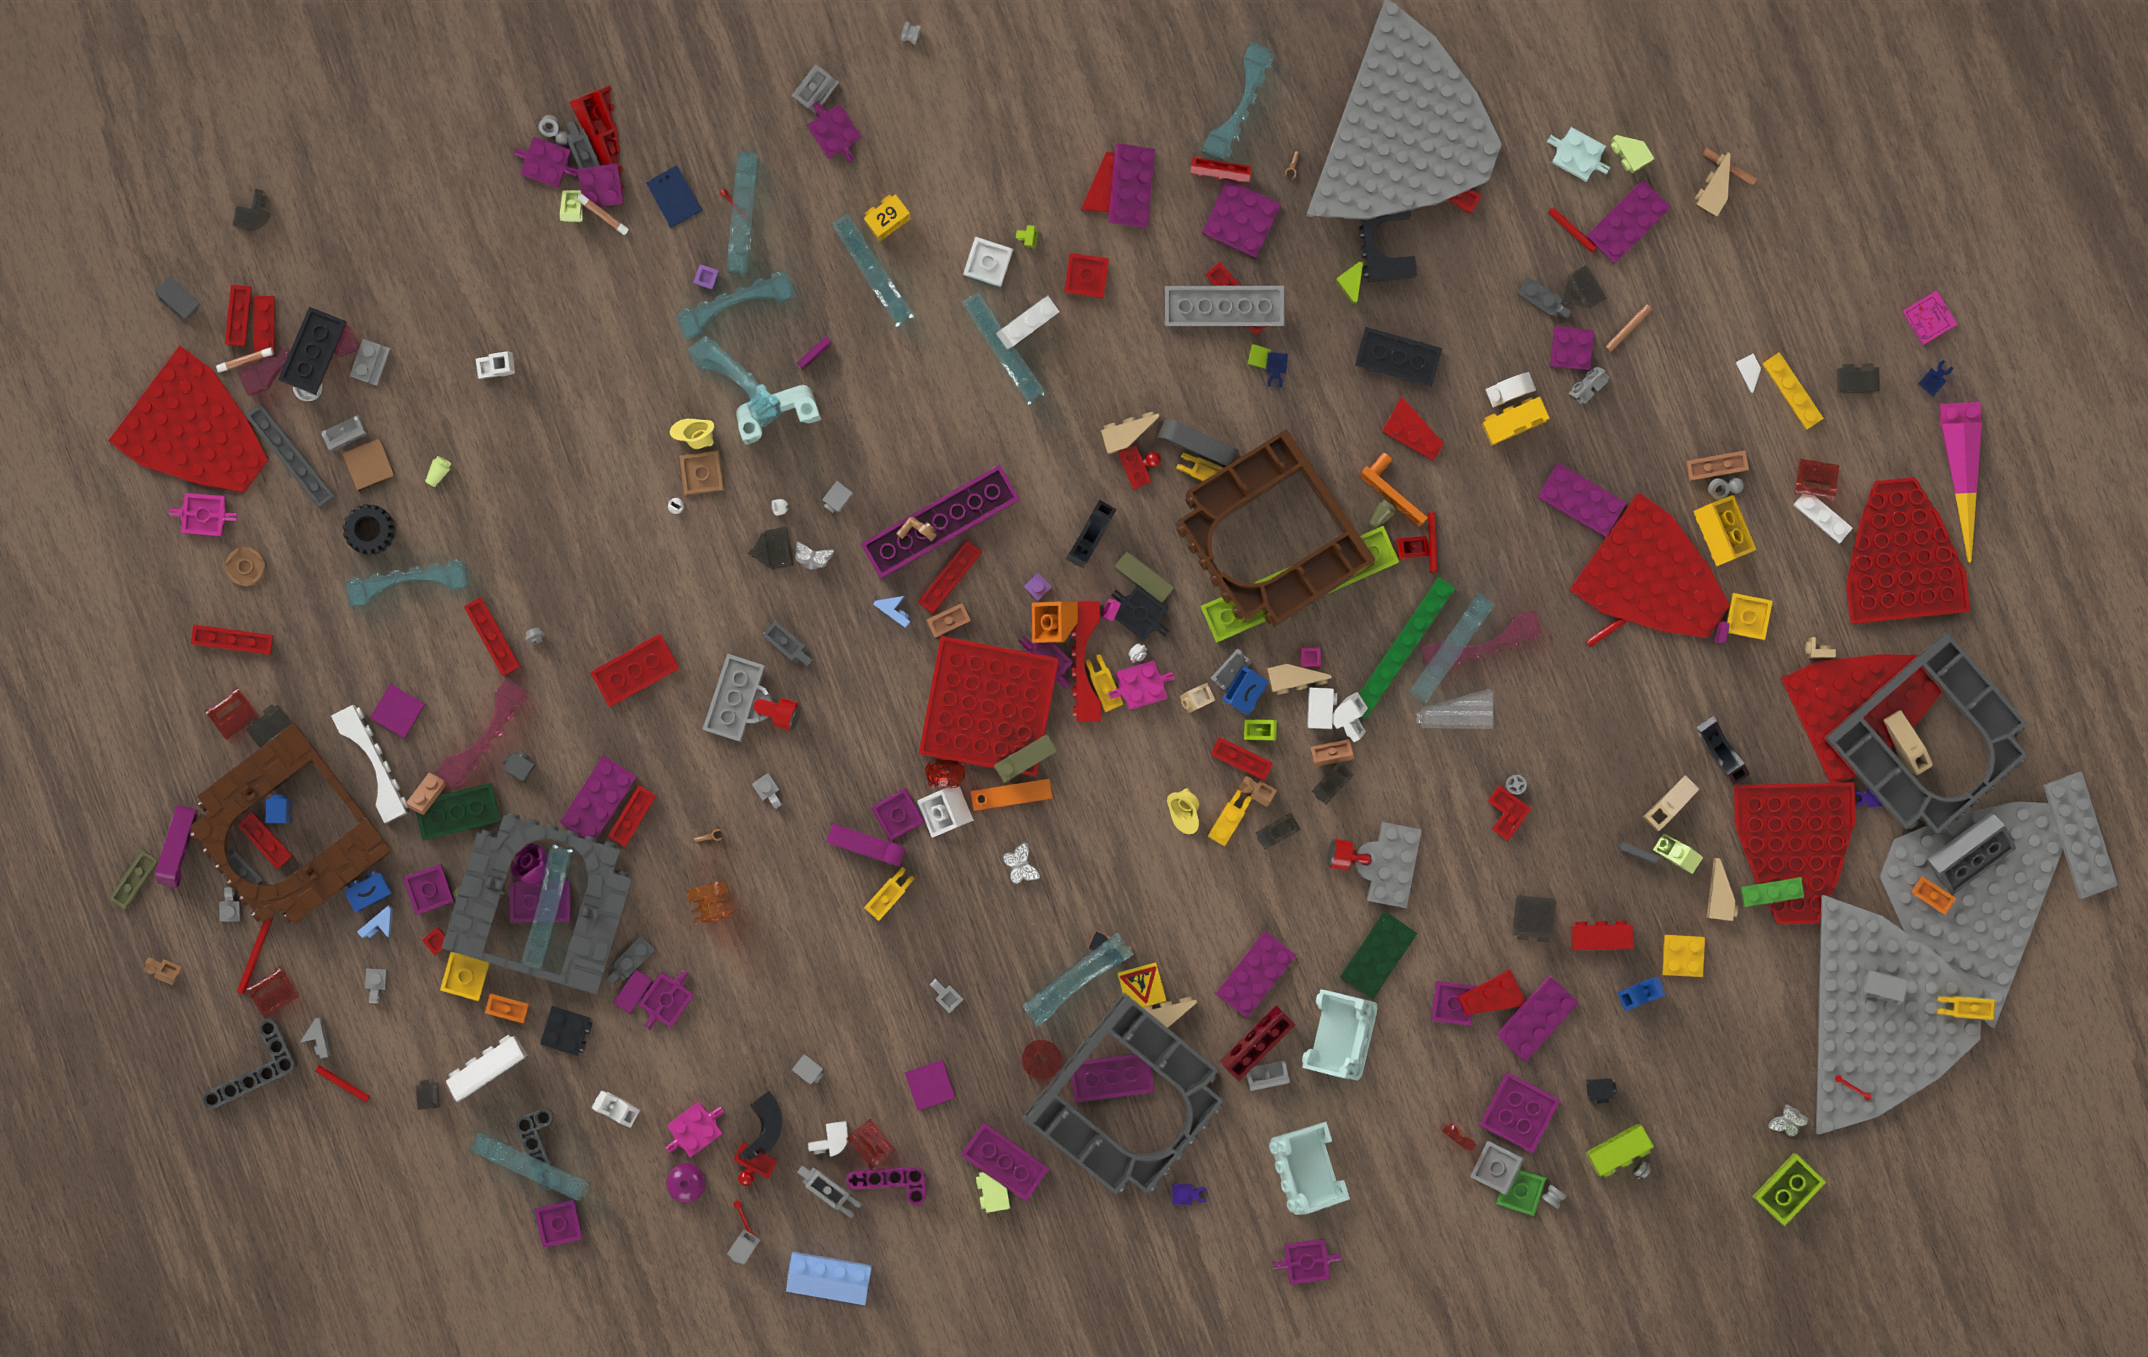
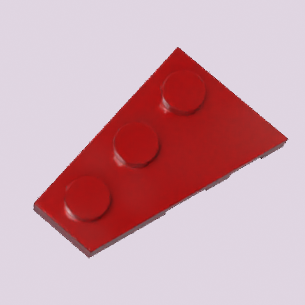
[1081,152,1115,213]
[1382,397,1444,461]
[1457,969,1525,1015]

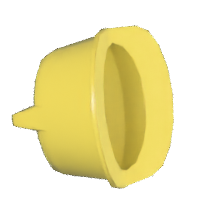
[670,419,714,449]
[1167,788,1200,834]

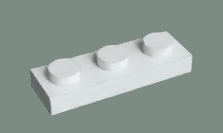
[1793,490,1852,544]

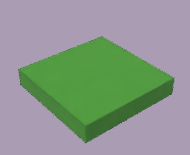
[1495,1169,1546,1216]

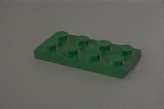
[416,783,501,841]
[1340,911,1418,1000]

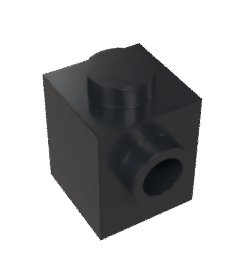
[1586,1078,1617,1104]

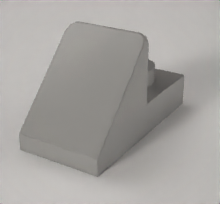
[300,1017,331,1059]

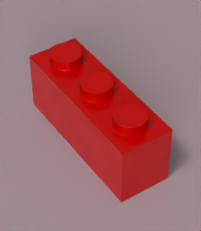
[1570,921,1633,950]

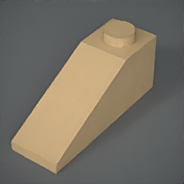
[1707,858,1738,921]

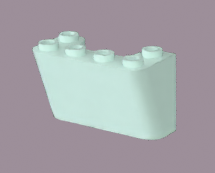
[736,385,822,445]
[1269,1122,1350,1215]

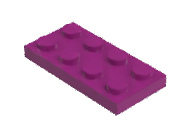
[1108,143,1155,228]
[1586,179,1671,264]
[1537,462,1626,538]
[560,755,637,839]
[1215,930,1296,1018]
[1496,976,1579,1062]
[1071,1054,1154,1103]
[961,1122,1049,1201]

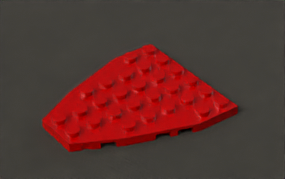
[108,345,269,492]
[1846,477,1970,625]
[1569,492,1730,638]
[1780,654,1942,787]
[1733,782,1856,924]

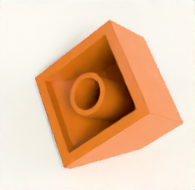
[1032,602,1078,643]

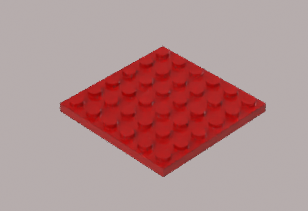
[919,636,1059,776]

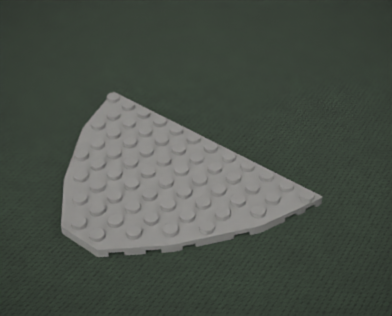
[1306,0,1502,220]
[1879,802,2063,1028]
[1816,895,1981,1135]

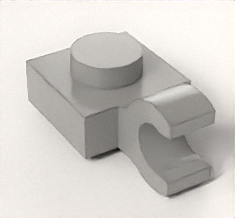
[752,773,782,809]
[219,887,241,922]
[365,968,387,1004]
[930,978,964,1013]

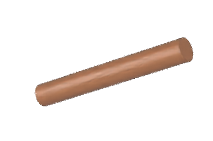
[1702,148,1757,186]
[1605,304,1652,352]

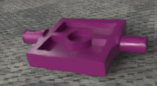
[806,101,862,163]
[513,137,578,188]
[1018,636,1073,689]
[638,969,695,1030]
[1273,1239,1341,1284]

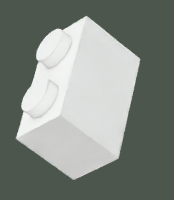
[1307,688,1337,729]

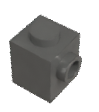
[503,751,536,782]

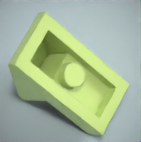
[560,190,583,222]

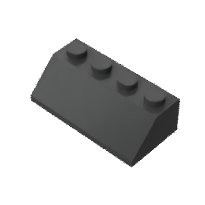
[1927,812,2016,895]

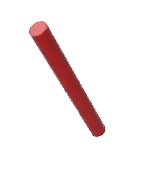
[237,919,273,994]

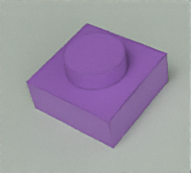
[693,264,719,290]
[1024,573,1052,601]

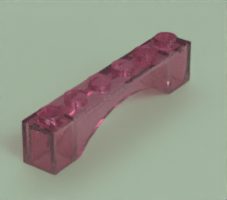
[238,325,360,397]
[1419,610,1542,673]
[435,677,528,788]

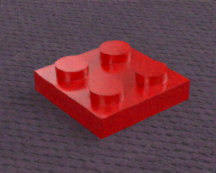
[1064,253,1109,298]

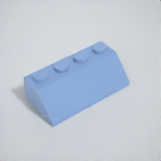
[786,1251,872,1305]

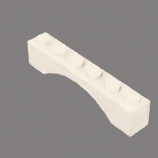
[331,705,409,823]

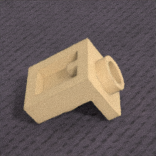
[1805,637,1836,659]
[1180,683,1215,713]

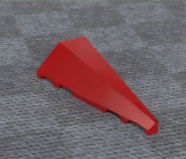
[569,86,625,190]

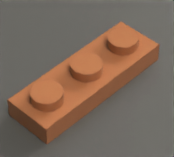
[1686,450,1749,481]

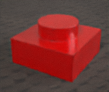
[422,927,445,955]

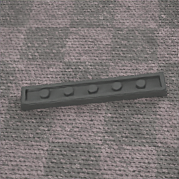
[245,403,336,509]

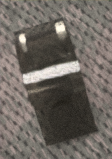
[233,189,271,230]
[1312,762,1354,805]
[1255,812,1301,850]

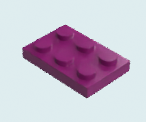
[510,881,571,922]

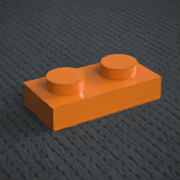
[1911,876,1956,915]
[485,994,529,1023]

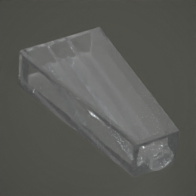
[1416,689,1494,729]

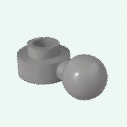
[539,115,570,147]
[1708,478,1744,500]

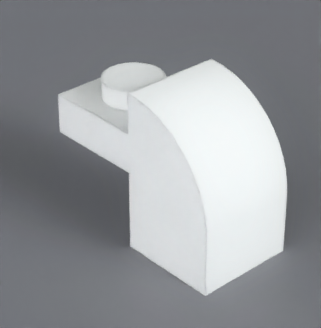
[476,351,515,379]
[1486,372,1536,407]
[1333,692,1368,742]
[592,1090,640,1128]
[808,1121,849,1157]

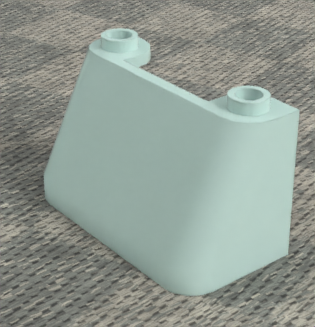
[1302,989,1377,1080]

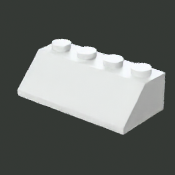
[446,1035,528,1102]

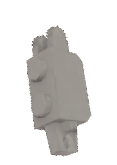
[797,1165,862,1218]

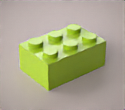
[1585,1124,1654,1177]
[1752,1153,1826,1226]

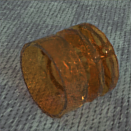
[685,880,735,924]

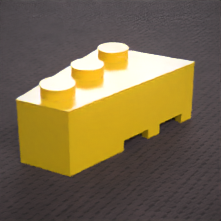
[1482,397,1550,446]

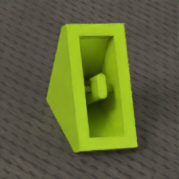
[1336,262,1363,304]
[1244,720,1277,741]

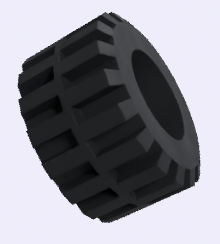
[342,504,396,555]

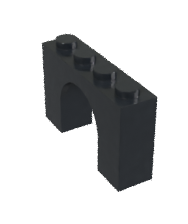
[1359,210,1417,283]

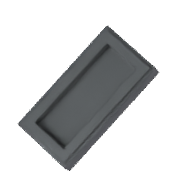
[1618,842,1659,864]

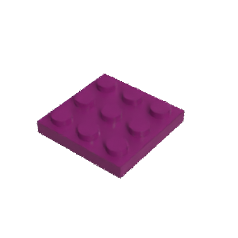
[1202,179,1281,259]
[1479,1071,1560,1153]

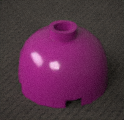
[511,843,551,884]
[666,1163,707,1203]

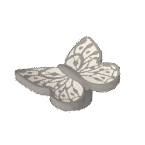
[795,541,834,570]
[1003,843,1040,884]
[1768,1105,1808,1137]

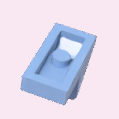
[873,596,911,628]
[357,906,393,938]

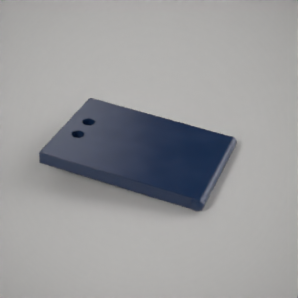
[646,165,702,228]

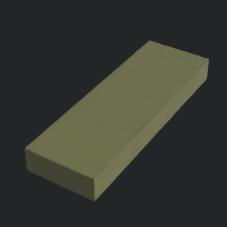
[1115,551,1174,603]
[108,849,159,910]

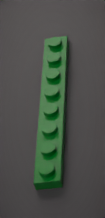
[1359,577,1455,720]

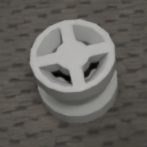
[901,22,921,45]
[1505,775,1527,795]
[1541,1184,1567,1209]

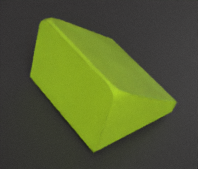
[1247,344,1271,369]

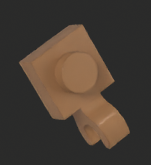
[1238,776,1277,807]
[143,958,182,986]

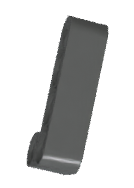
[1157,419,1239,467]
[515,1108,558,1191]

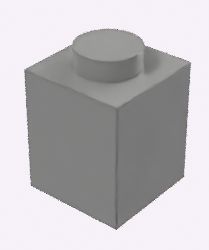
[822,481,854,513]
[792,1054,824,1085]
[727,1229,760,1265]

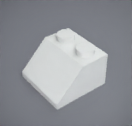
[917,784,974,838]

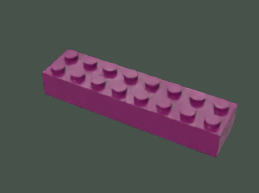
[861,465,1020,580]

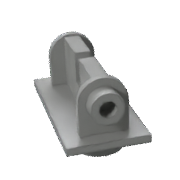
[1568,366,1609,405]

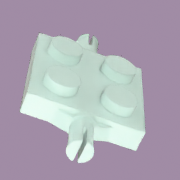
[1547,127,1610,182]

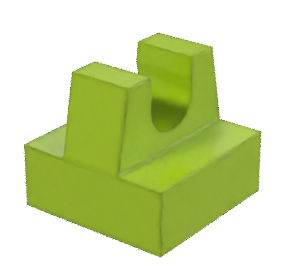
[1016,225,1039,249]

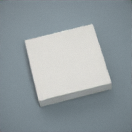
[963,237,1013,287]

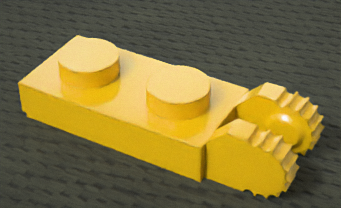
[1176,453,1223,481]
[1085,654,1124,713]
[1208,789,1252,847]
[864,867,915,921]
[1937,996,1995,1020]

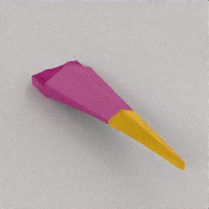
[1939,402,1982,563]

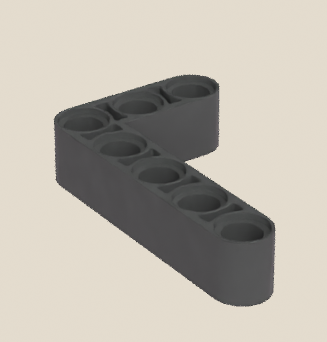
[203,1019,297,1109]

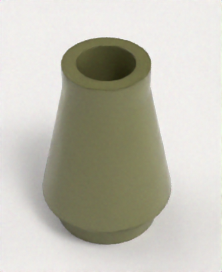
[1369,499,1397,528]

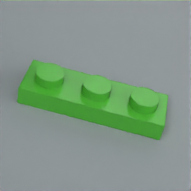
[1741,877,1804,907]

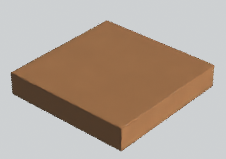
[342,439,395,491]
[679,450,724,496]

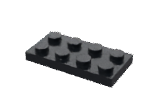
[278,307,347,396]
[1355,327,1442,387]

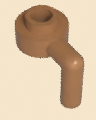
[896,517,937,541]

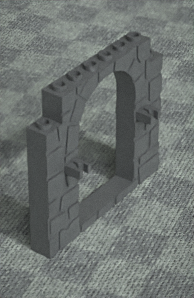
[1824,632,2028,834]
[442,812,632,994]
[1022,992,1224,1194]

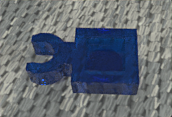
[1266,352,1288,388]
[1918,360,1953,397]

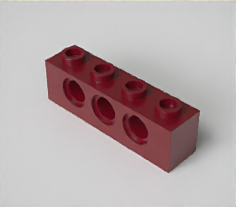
[1219,1005,1296,1082]

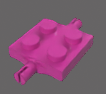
[169,493,238,536]
[1108,660,1175,710]
[665,1101,725,1158]

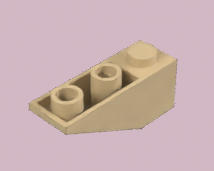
[1695,152,1731,216]
[1101,412,1159,455]
[1267,664,1331,695]
[1884,710,1933,775]
[1643,775,1699,831]
[1143,997,1197,1028]

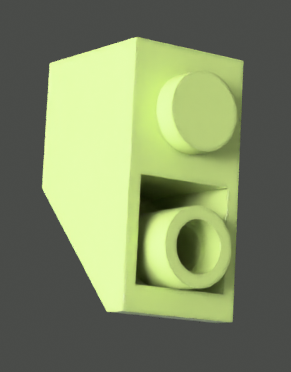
[1611,135,1654,173]
[1653,833,1703,874]
[976,1171,1010,1213]

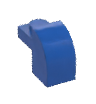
[1617,976,1666,1011]

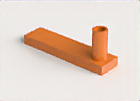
[1359,453,1428,527]
[970,779,1053,811]

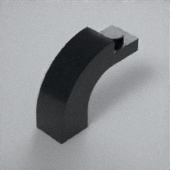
[1066,500,1117,569]
[1697,716,1750,786]
[738,1091,782,1161]

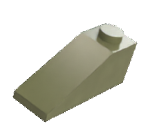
[994,734,1057,782]

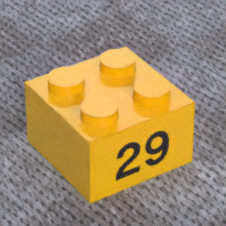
[864,194,911,242]

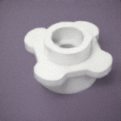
[1128,644,1147,663]

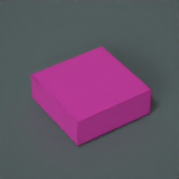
[1100,599,1121,622]
[1300,647,1321,668]

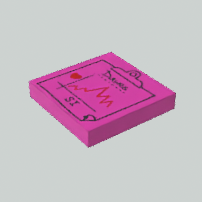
[1902,290,1957,345]

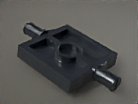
[1111,585,1170,641]

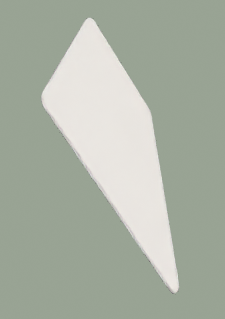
[1736,354,1761,393]

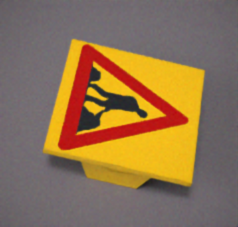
[1117,962,1166,1007]

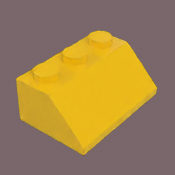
[1694,495,1757,566]

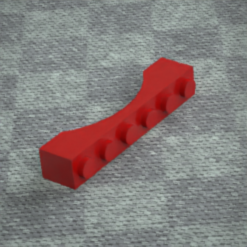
[1072,601,1101,722]

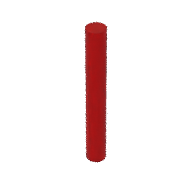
[1548,207,1597,253]
[1428,512,1438,573]
[1586,618,1628,647]
[315,1065,370,1103]

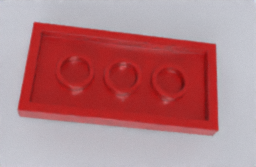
[590,634,680,707]

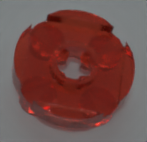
[925,758,965,788]
[1022,1039,1062,1080]

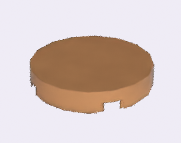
[225,547,266,587]

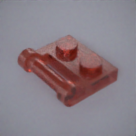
[1794,459,1839,501]
[205,687,259,740]
[246,966,299,1018]
[846,1119,895,1170]
[1439,1123,1476,1151]

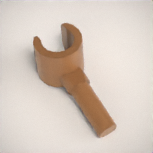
[1285,151,1300,178]
[694,829,723,843]

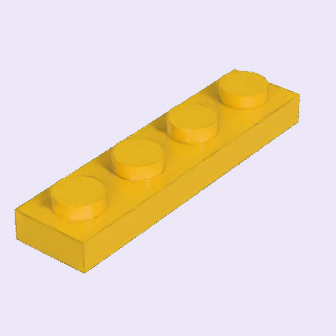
[1762,352,1824,430]

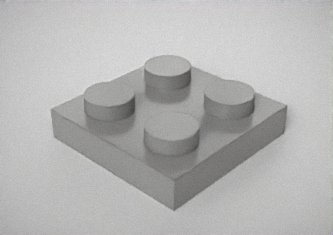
[1470,1141,1524,1195]

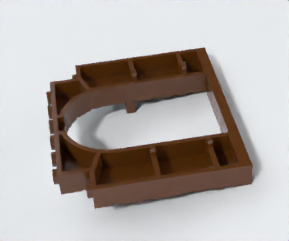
[1176,429,1376,627]
[190,723,393,924]

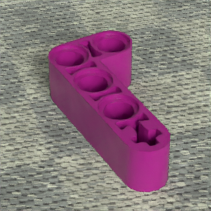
[155,805,198,888]
[826,823,906,866]
[846,1166,926,1206]

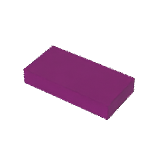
[797,336,831,370]
[1713,622,1730,645]
[613,969,653,1014]

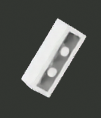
[996,296,1059,349]

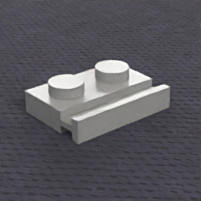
[792,64,839,114]
[350,339,391,386]

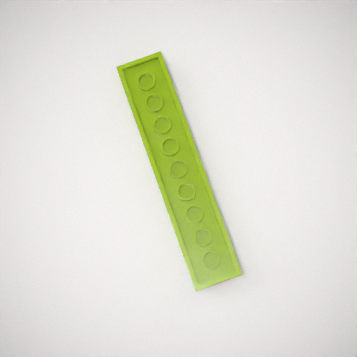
[1200,526,1399,643]

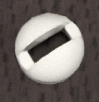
[668,498,684,514]
[772,499,788,516]

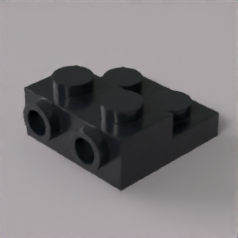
[540,1006,593,1056]

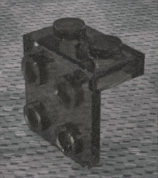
[1512,895,1556,943]

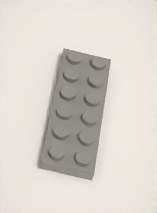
[1165,286,1285,326]
[2043,772,2118,899]

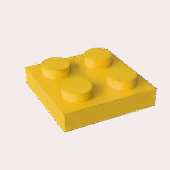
[1727,593,1773,640]
[1662,935,1705,977]
[440,952,490,1001]

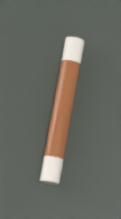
[576,193,629,235]
[216,347,274,373]

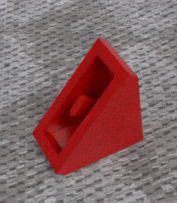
[1395,536,1429,560]

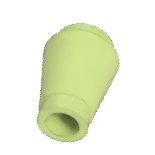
[425,456,451,487]

